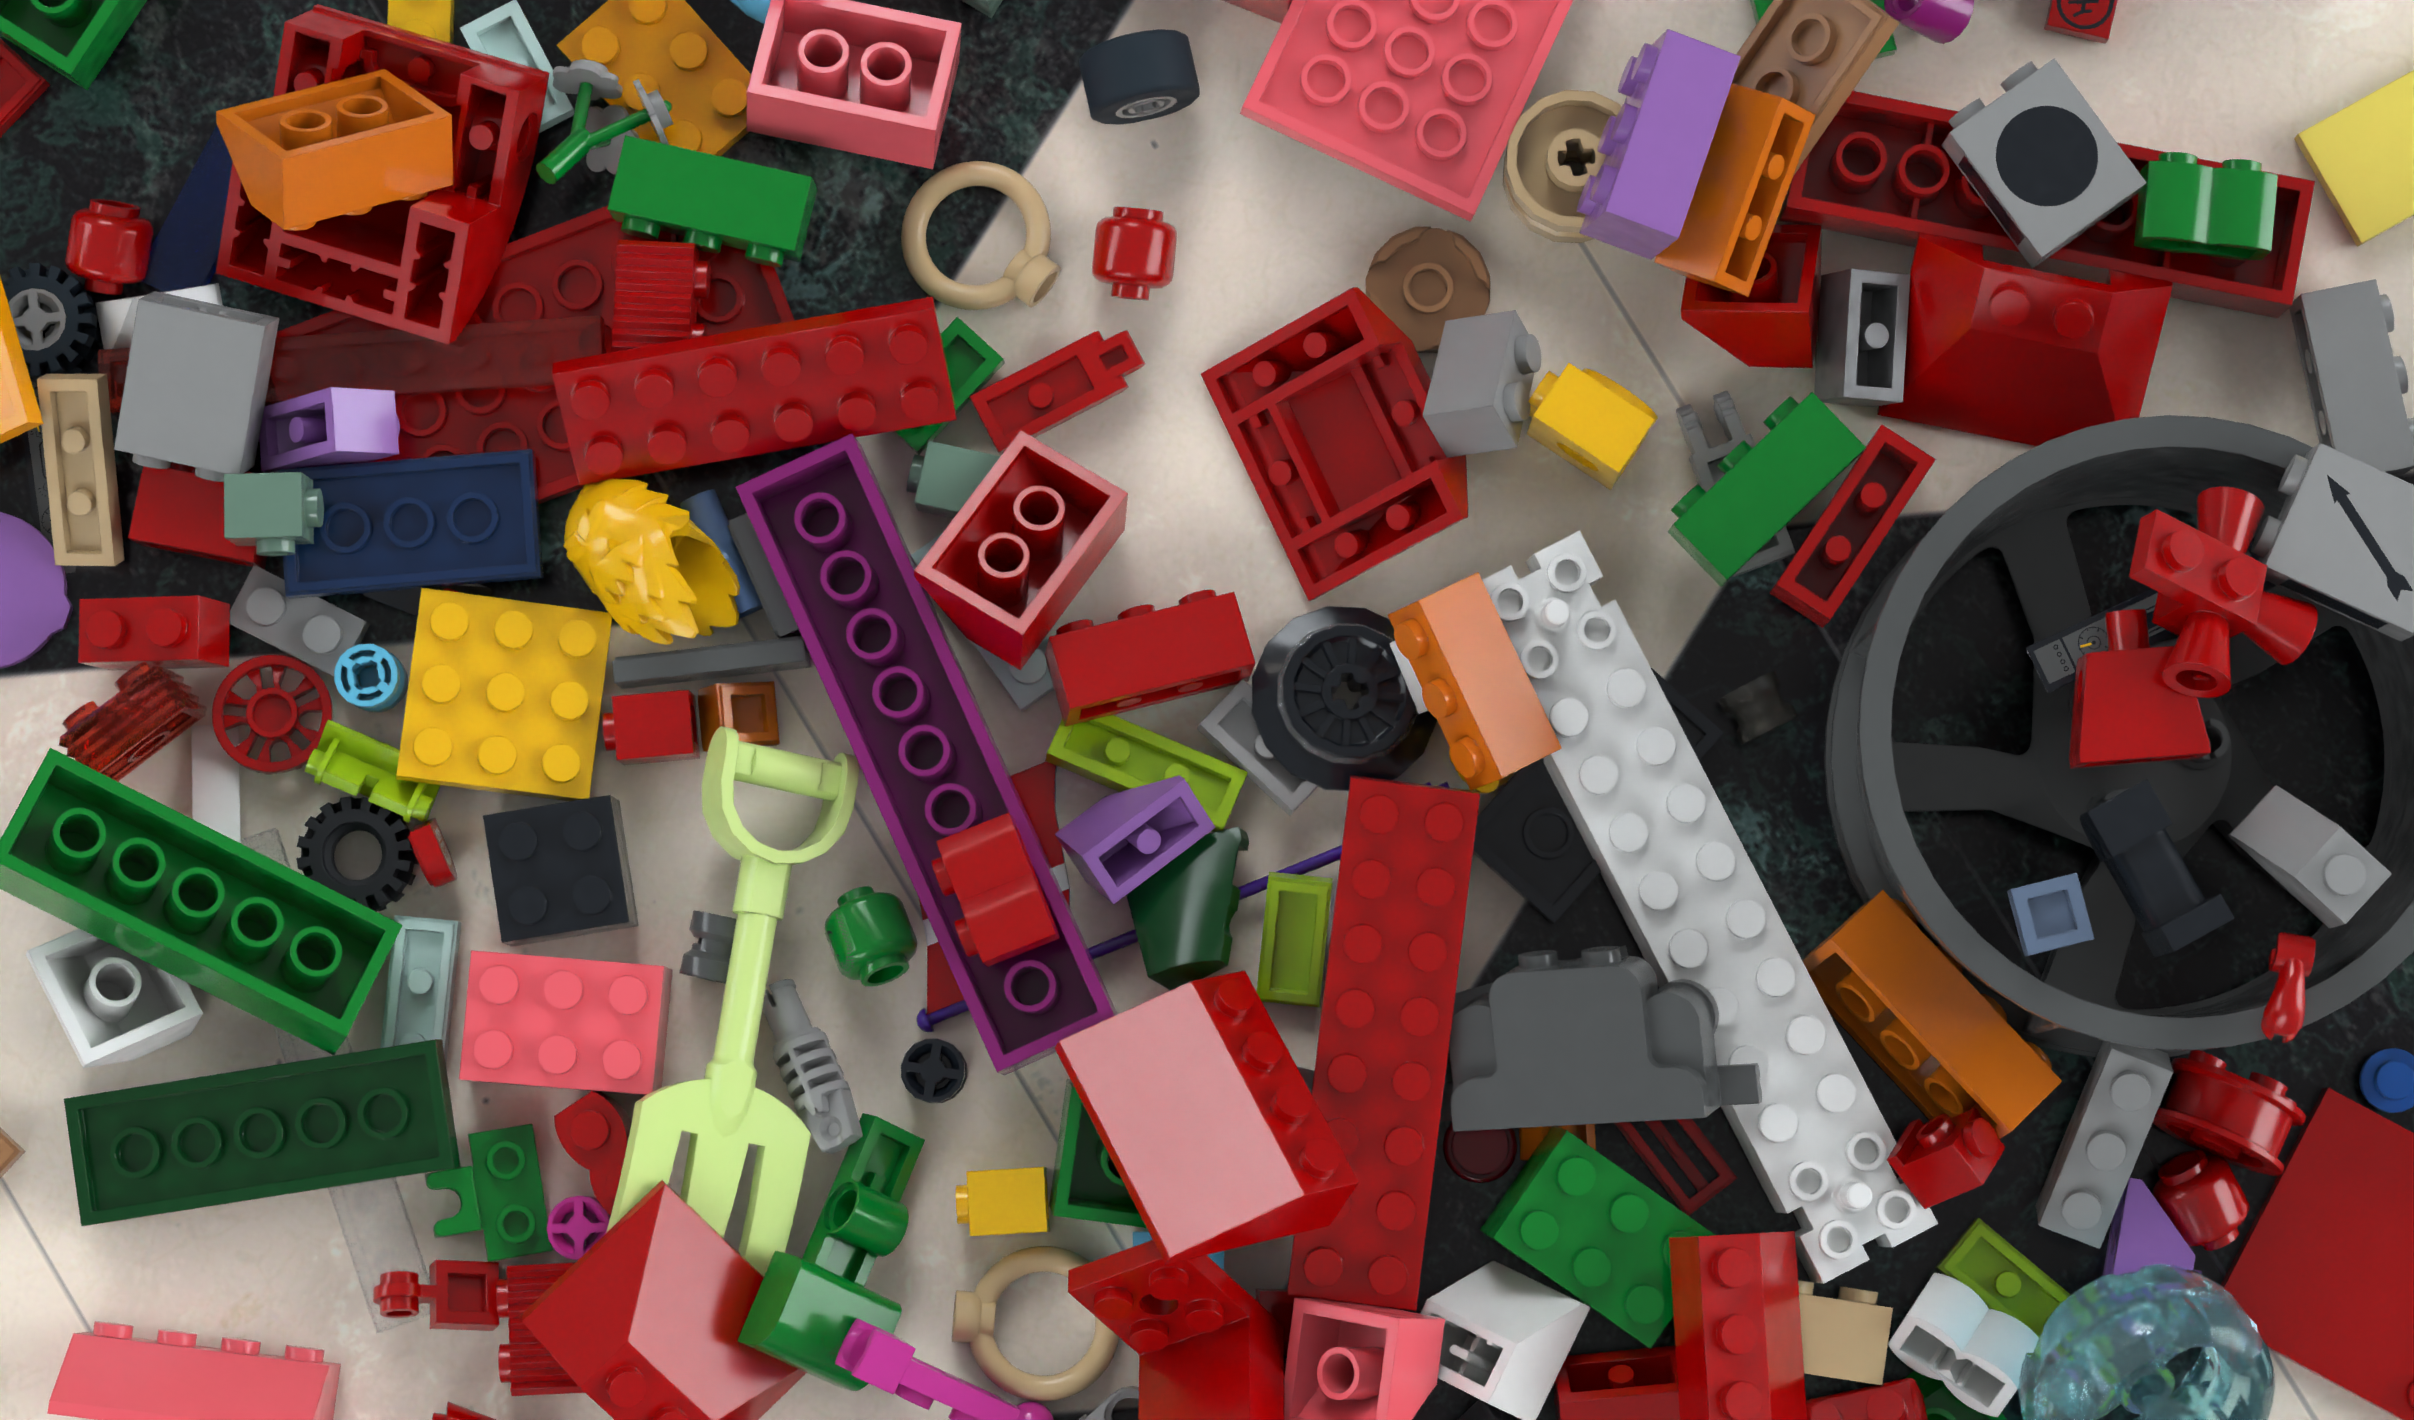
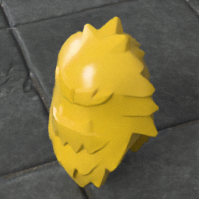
[563,479,740,645]

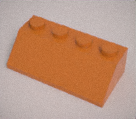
[1802,890,2062,1139]

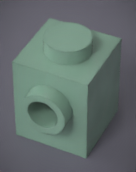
[224,472,324,556]

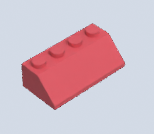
[47,1321,341,1420]

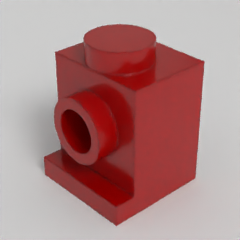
[1886,1108,2006,1209]

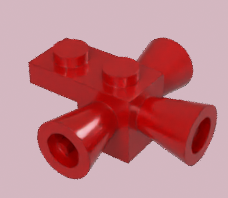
[2129,487,2318,698]

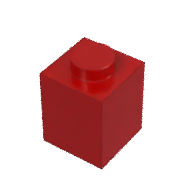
[603,690,700,765]

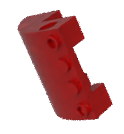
[216,4,549,345]

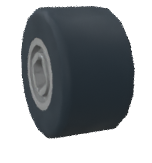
[1079,29,1200,125]

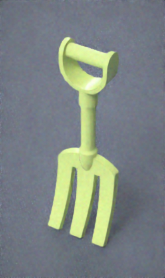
[606,726,859,1276]

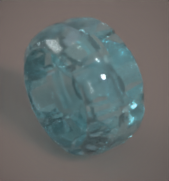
[2018,1264,2275,1420]

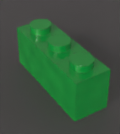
[607,135,817,267]
[1668,392,1866,587]

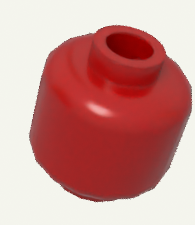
[65,199,154,295]
[1092,207,1177,300]
[2152,1150,2250,1251]

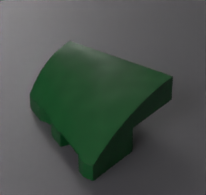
[1126,827,1249,991]

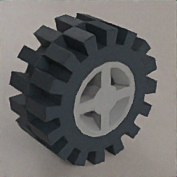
[1,263,101,383]

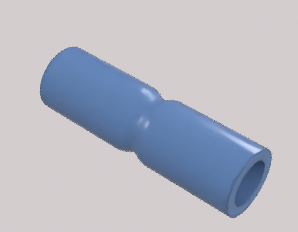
[680,489,763,619]

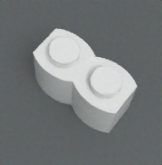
[1888,1273,2044,1417]

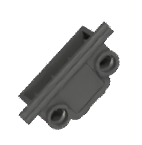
[1440,946,1762,1132]

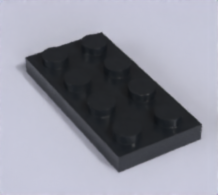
[1473,668,1724,924]

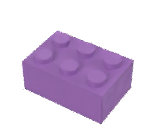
[1577,29,1741,260]

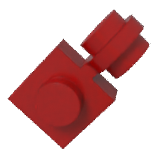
[373,1260,499,1331]

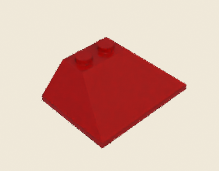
[1877,232,2173,446]
[1201,287,1468,601]
[519,1180,807,1420]

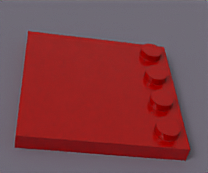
[2205,1087,2414,1420]

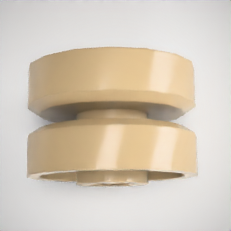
[1502,90,1622,243]

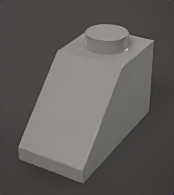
[2228,785,2392,928]

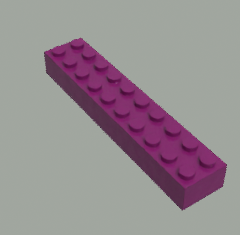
[736,434,1118,1076]

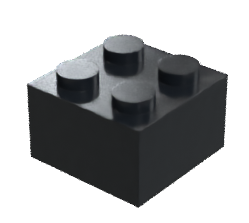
[483,795,638,946]

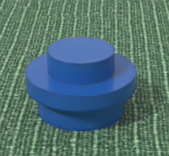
[2359,1048,2414,1113]

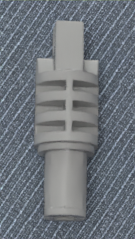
[762,979,863,1154]

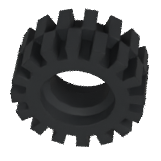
[296,796,419,912]

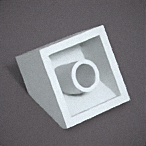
[26,929,203,1068]

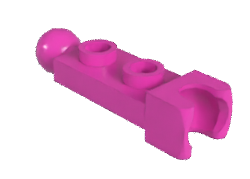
[835,1318,1054,1420]

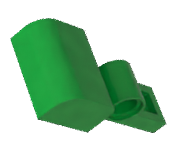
[737,1113,925,1391]

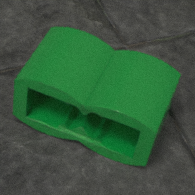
[2134,152,2278,260]

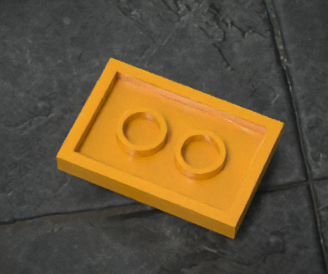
[557,0,751,156]

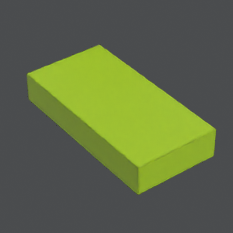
[1256,872,1333,1008]

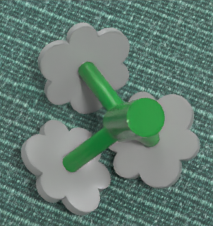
[536,59,673,184]

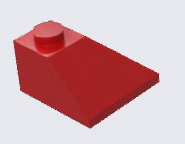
[1681,224,1822,368]

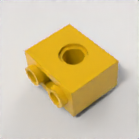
[1527,363,1658,490]

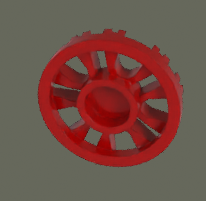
[212,655,333,775]

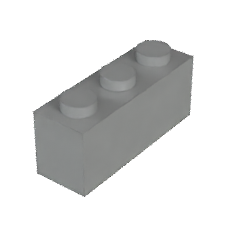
[2289,279,2414,476]
[2035,1041,2173,1249]

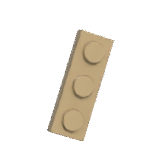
[37,373,125,566]

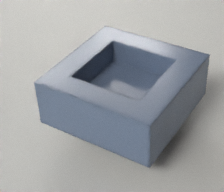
[2007,873,2095,957]

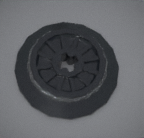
[1251,606,1437,791]

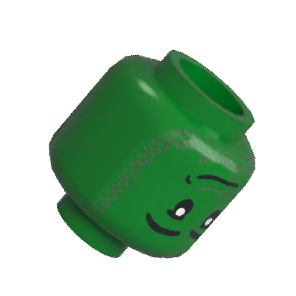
[825,886,917,987]

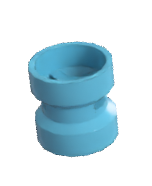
[334,644,408,712]

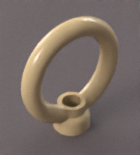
[901,161,1061,310]
[952,1246,1119,1401]

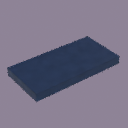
[277,449,544,599]

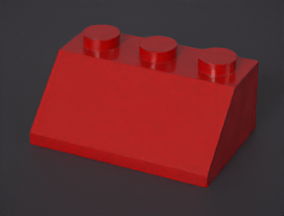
[914,430,1128,670]
[1669,1231,1807,1420]

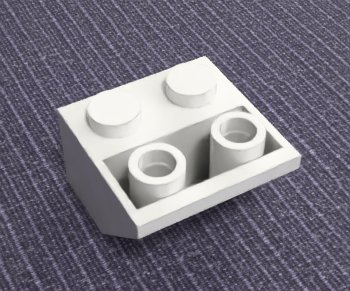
[1420,1260,1591,1420]

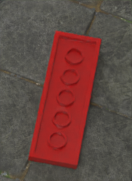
[552,296,957,486]

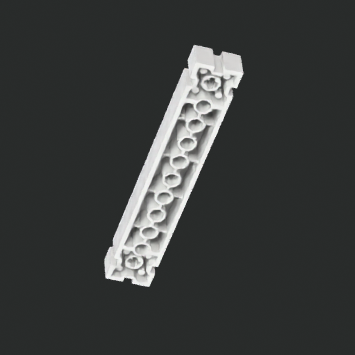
[1482,531,1938,1284]

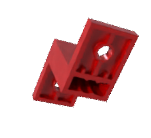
[1068,1240,1284,1420]

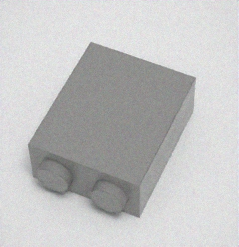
[114,291,279,482]

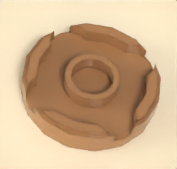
[1365,226,1490,353]

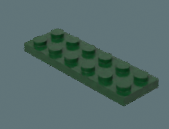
[64,1039,460,1226]

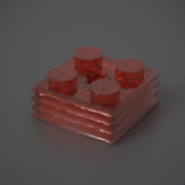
[59,662,207,782]

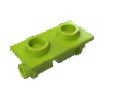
[304,719,441,823]

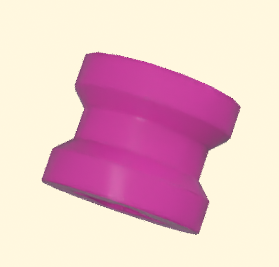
[546,1196,610,1260]

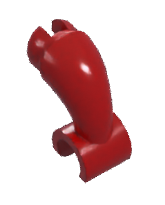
[2261,932,2316,1043]

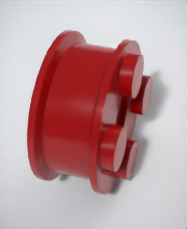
[2152,1050,2306,1176]

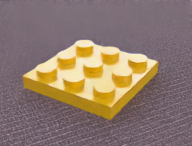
[396,588,612,801]

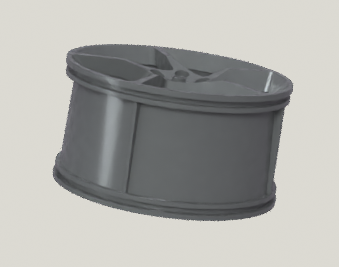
[1824,415,2414,1058]

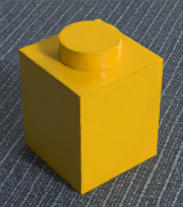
[955,1167,1050,1236]

